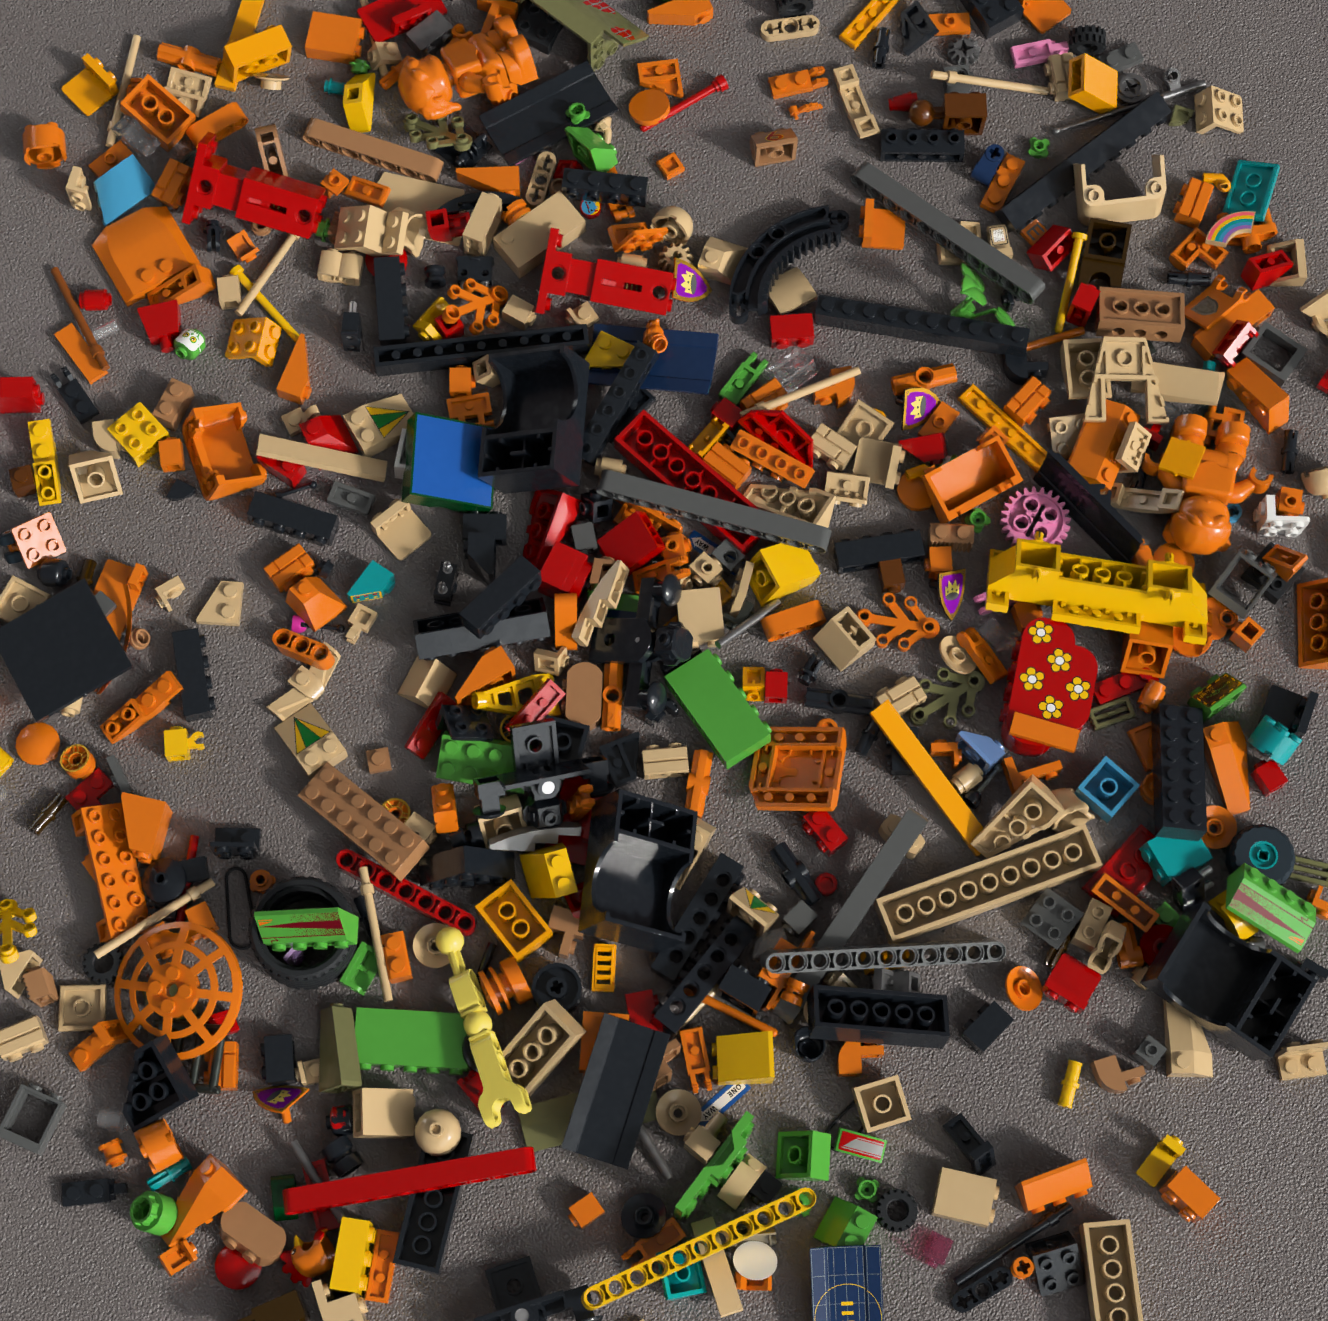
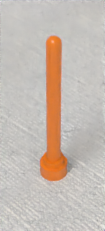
[679,981,778,1037]

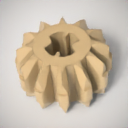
[658,242,694,273]

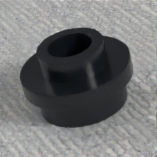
[316,558,335,579]

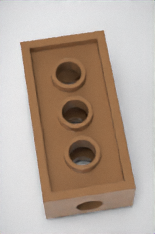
[1095,287,1185,343]

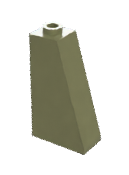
[319,1003,362,1094]

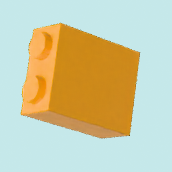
[1068,53,1118,114]

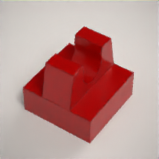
[1144,424,1164,451]

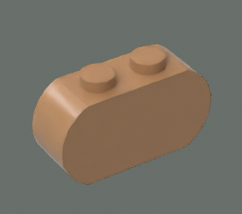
[255,123,289,177]
[561,662,603,731]
[219,1202,286,1266]

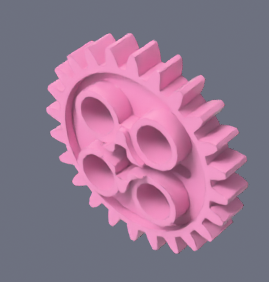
[1000,486,1071,547]

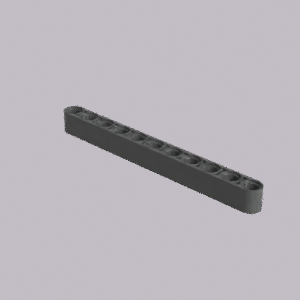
[849,162,1045,304]
[596,469,832,553]
[772,808,929,1025]
[760,939,1006,974]

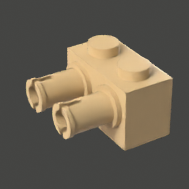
[683,1111,728,1165]

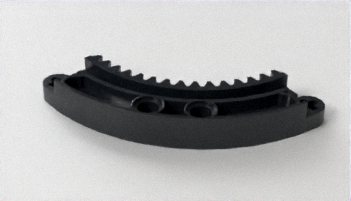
[729,205,849,325]

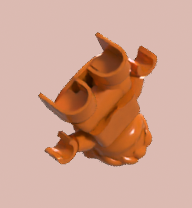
[398,14,538,120]
[1141,414,1274,555]

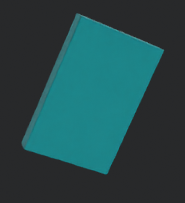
[1222,160,1280,222]

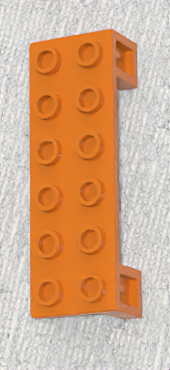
[93,559,149,692]
[71,803,152,944]

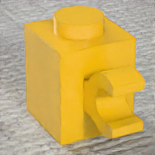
[164,726,205,762]

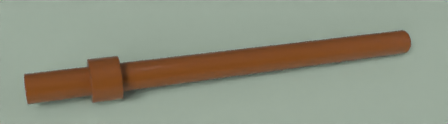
[51,267,110,371]

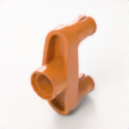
[1216,208,1278,254]

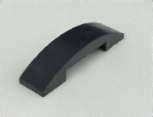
[438,191,521,215]

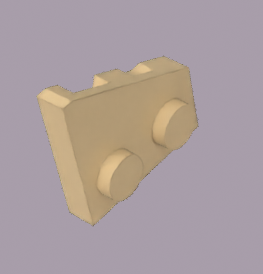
[729,561,755,618]
[196,581,244,626]

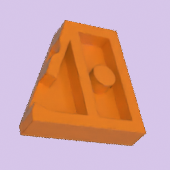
[637,59,683,98]

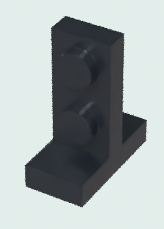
[942,1113,996,1176]

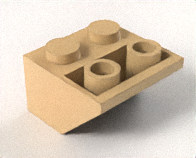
[812,606,876,672]

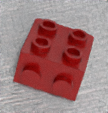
[1041,953,1101,1014]

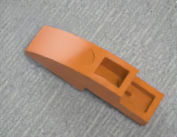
[99,671,183,744]

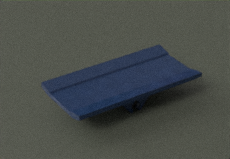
[588,324,719,395]

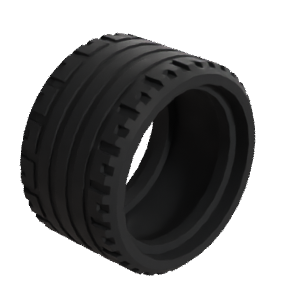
[248,876,360,990]

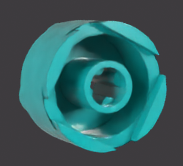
[1248,715,1302,765]

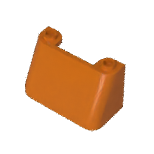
[182,402,267,501]
[922,435,1023,523]

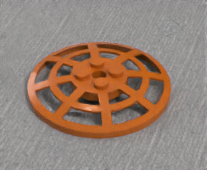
[114,922,243,1060]

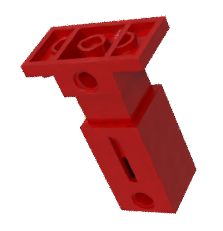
[181,132,328,239]
[535,228,677,316]

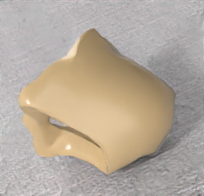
[391,207,429,258]
[1051,788,1095,834]

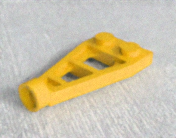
[471,674,561,719]

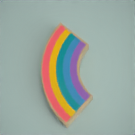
[1205,211,1256,248]

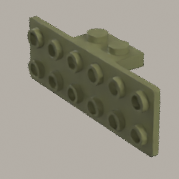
[518,1091,658,1152]

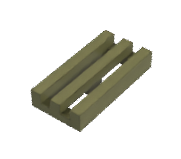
[1089,696,1136,732]
[1288,856,1328,888]

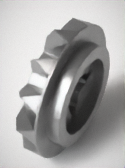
[947,35,980,65]
[1117,73,1147,105]

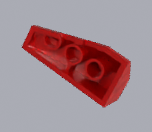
[523,489,582,570]

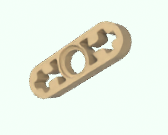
[760,15,820,42]
[526,151,556,209]

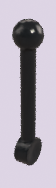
[273,480,317,498]

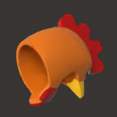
[280,1227,336,1287]

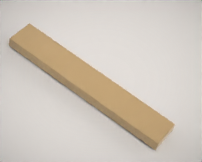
[256,434,387,482]

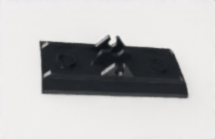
[479,60,619,166]
[1033,449,1144,563]
[561,1013,670,1170]

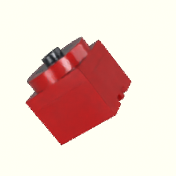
[538,541,593,604]

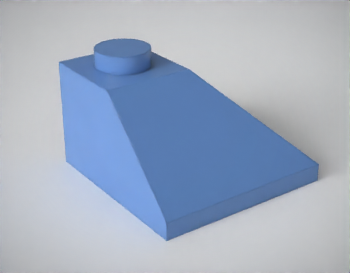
[954,731,1006,776]

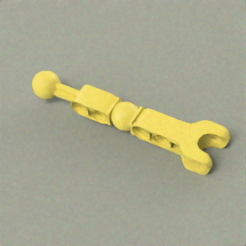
[435,927,532,1129]

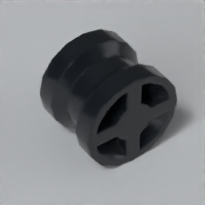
[424,265,446,289]

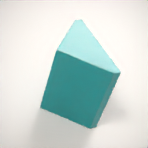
[656,1246,707,1301]

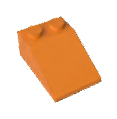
[455,646,516,705]

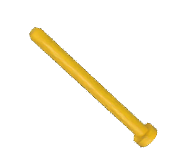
[1054,232,1088,333]
[229,265,299,343]

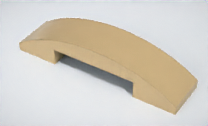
[833,64,880,139]
[1100,483,1184,514]

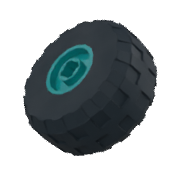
[1225,824,1296,885]

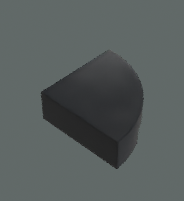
[166,479,197,501]

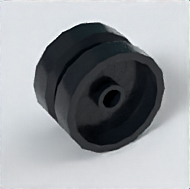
[532,962,582,1014]

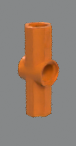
[157,42,222,77]
[890,363,957,396]
[601,663,624,732]
[685,749,714,819]

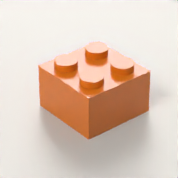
[1158,1165,1221,1223]

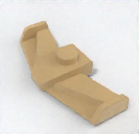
[266,641,341,721]

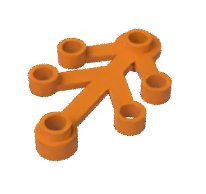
[442,278,508,335]
[856,592,940,652]

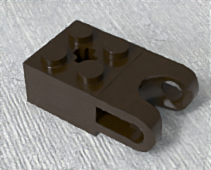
[1077,218,1132,290]
[237,1290,310,1321]

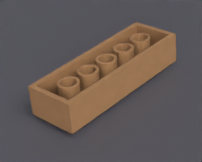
[297,762,430,882]

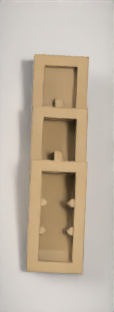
[571,560,629,647]
[691,1216,743,1318]

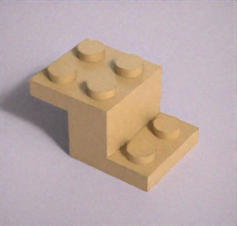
[334,205,409,257]
[312,1280,369,1321]

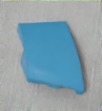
[93,154,156,226]

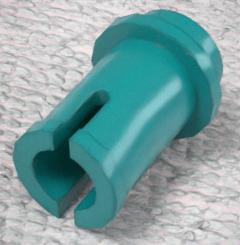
[324,78,346,95]

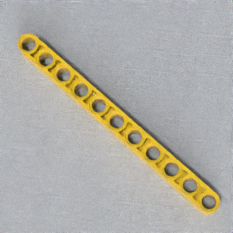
[581,1187,816,1310]

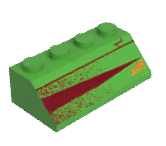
[1226,863,1316,953]
[254,907,359,952]

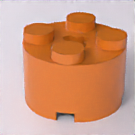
[22,122,67,169]
[134,1118,184,1174]

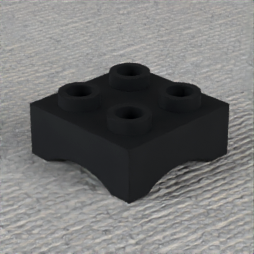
[515,0,564,55]
[1240,542,1305,605]

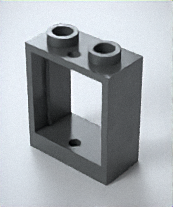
[1237,321,1308,388]
[1208,548,1278,619]
[0,1083,67,1156]

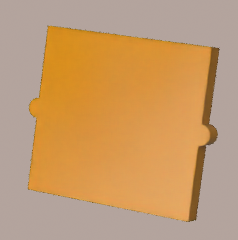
[1158,437,1206,480]

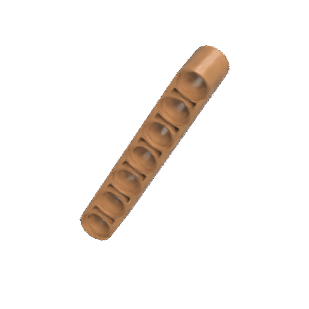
[302,118,444,183]

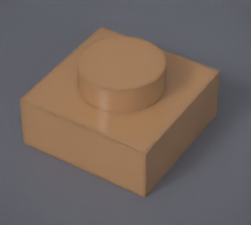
[366,747,392,774]

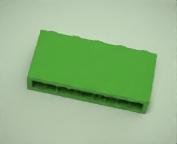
[664,649,772,770]
[355,1007,469,1075]

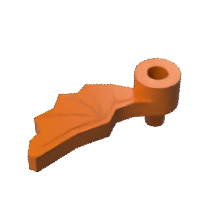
[788,102,823,120]

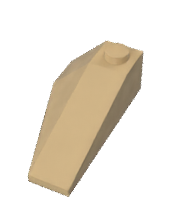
[970,774,1065,859]
[1163,999,1213,1078]

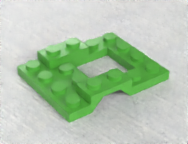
[673,1111,755,1221]

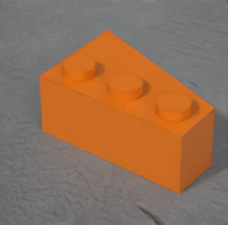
[1226,357,1289,435]

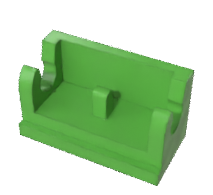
[340,941,378,996]

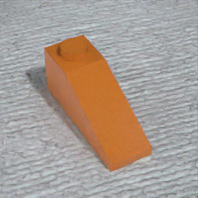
[647,0,713,26]
[456,166,520,198]
[147,264,216,305]
[276,333,312,405]

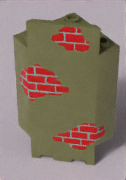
[508,0,649,71]

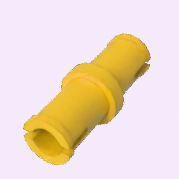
[1057,1060,1083,1109]

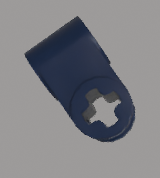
[970,144,1004,187]

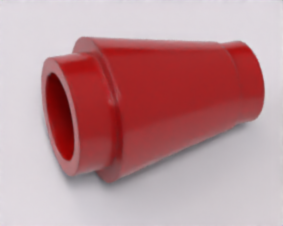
[888,91,918,112]

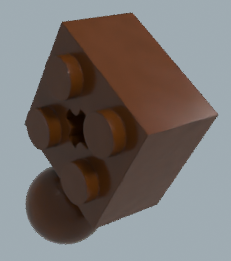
[908,92,987,135]

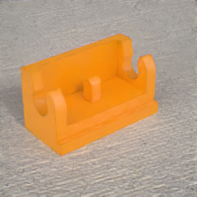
[688,416,729,459]

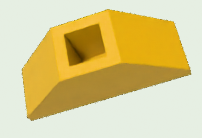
[343,73,376,133]

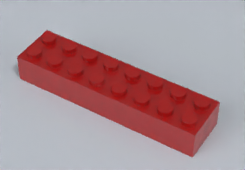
[614,409,761,555]

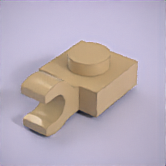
[281,404,321,437]
[345,603,378,645]

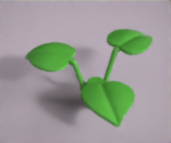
[950,263,1015,326]

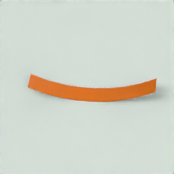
[96,583,132,694]

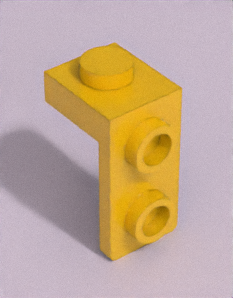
[412,296,449,341]
[1136,1134,1186,1187]

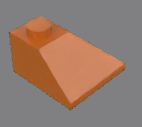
[285,577,347,632]

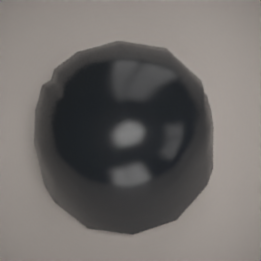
[791,1026,826,1063]

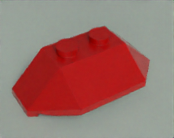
[737,410,813,468]

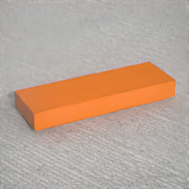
[54,323,108,385]
[1009,712,1080,753]
[365,1229,400,1304]

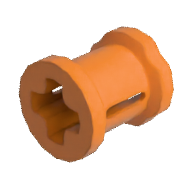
[1010,1256,1034,1280]

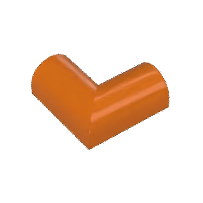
[1169,227,1229,271]

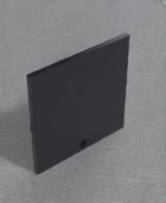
[0,578,133,723]

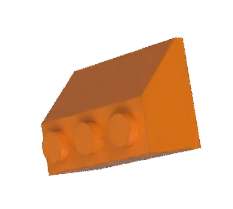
[1014,1158,1093,1215]

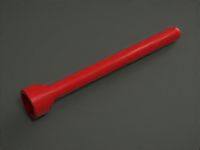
[640,74,729,132]

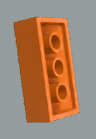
[1068,399,1140,492]
[1297,578,1328,670]

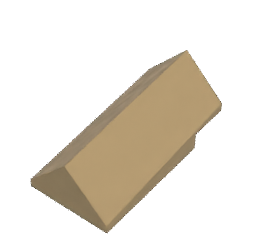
[1131,362,1225,406]

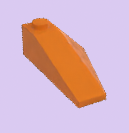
[1203,721,1250,815]
[161,1153,248,1248]

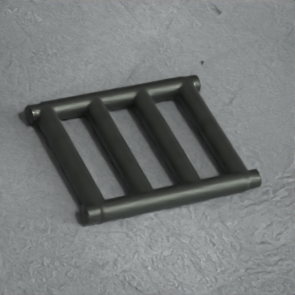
[153,1020,230,1094]

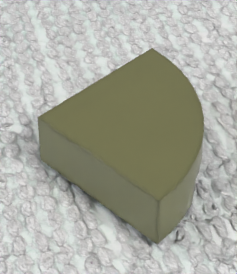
[1168,105,1195,126]

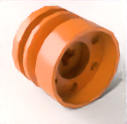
[478,955,533,1016]

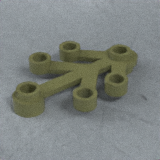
[403,113,473,151]
[909,667,985,729]

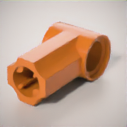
[1116,922,1143,970]

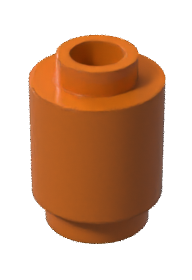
[1137,679,1166,714]

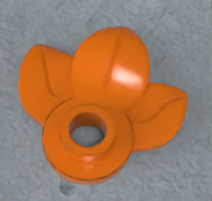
[1207,597,1238,640]

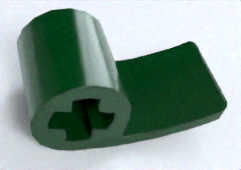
[270,1174,299,1221]

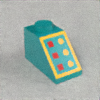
[347,560,396,603]

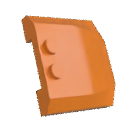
[92,206,201,307]
[749,727,847,811]

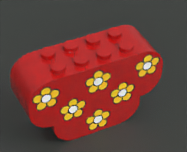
[999,617,1098,757]

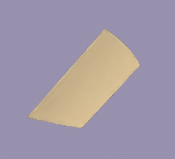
[367,172,465,246]

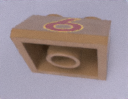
[750,128,798,167]

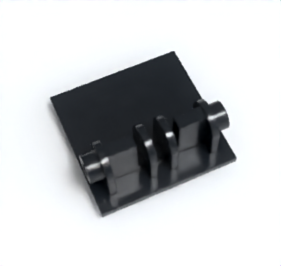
[434,124,493,168]

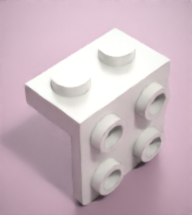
[1253,495,1310,537]

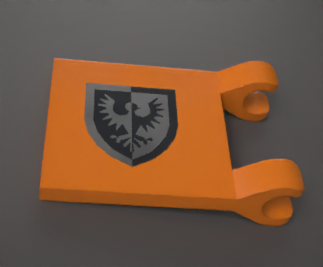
[1185,275,1250,330]

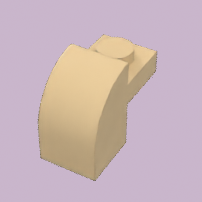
[92,419,127,459]
[717,1153,767,1210]

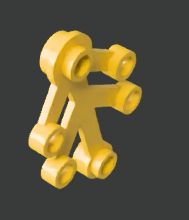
[0,899,37,964]

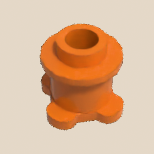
[250,869,276,894]
[98,1138,127,1168]

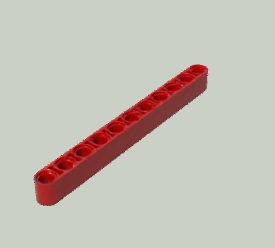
[282,1147,537,1215]

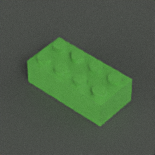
[436,730,534,794]

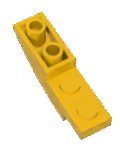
[28,419,62,506]

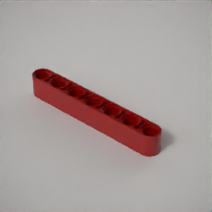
[336,849,476,936]

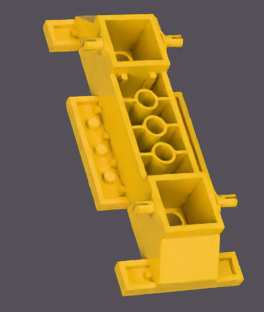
[985,531,1208,645]

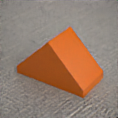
[1262,544,1308,582]

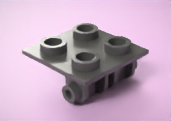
[1021,887,1084,950]

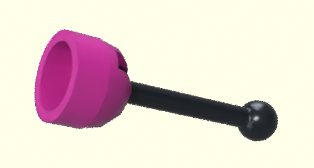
[291,615,345,633]

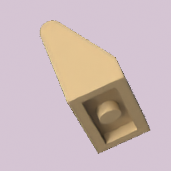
[1267,239,1307,287]

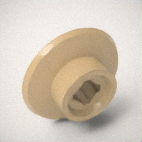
[253,73,290,90]

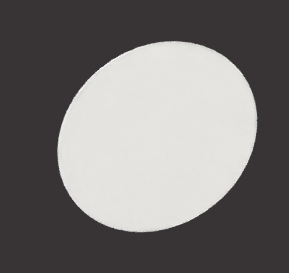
[733,1241,777,1280]

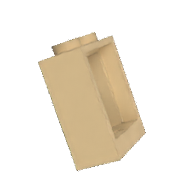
[462,192,503,256]

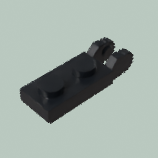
[50,366,99,425]

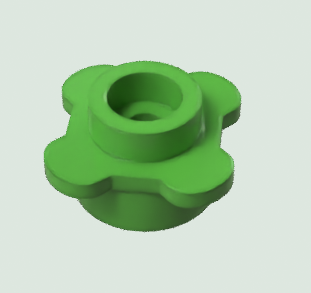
[349,59,371,74]
[566,103,590,124]
[1028,137,1050,159]
[316,218,331,242]
[964,508,991,533]
[854,1177,879,1203]

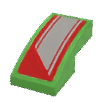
[833,1128,887,1163]

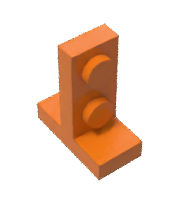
[476,0,519,33]
[1001,756,1063,795]
[68,1019,130,1072]

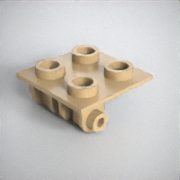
[1047,413,1084,459]

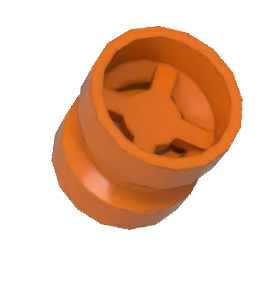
[780,977,810,1007]

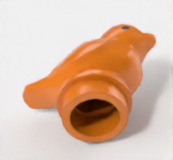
[642,318,668,353]

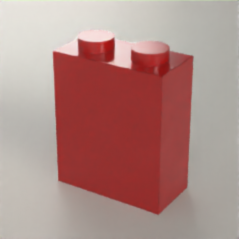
[0,376,45,414]
[597,511,666,577]

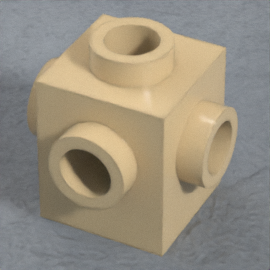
[688,551,723,588]

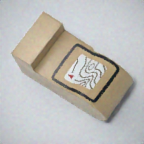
[987,224,1013,259]

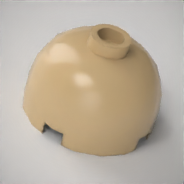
[650,206,693,247]
[1300,466,1328,499]
[414,1109,461,1156]

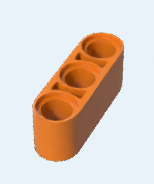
[186,102,248,149]
[554,593,577,650]
[760,600,827,642]
[272,628,335,670]

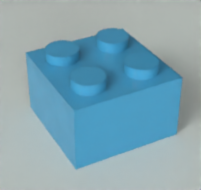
[1074,756,1140,823]

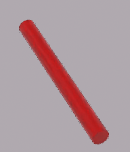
[175,835,199,922]

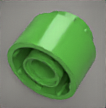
[130,1191,178,1236]

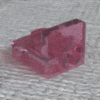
[920,1231,954,1269]

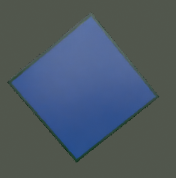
[401,412,494,514]

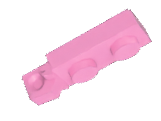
[1010,39,1069,69]

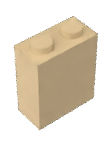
[676,587,725,649]
[353,1088,416,1139]
[931,1167,1000,1228]

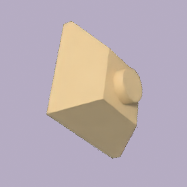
[698,236,748,285]
[69,450,123,504]

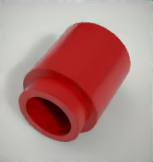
[79,289,112,311]

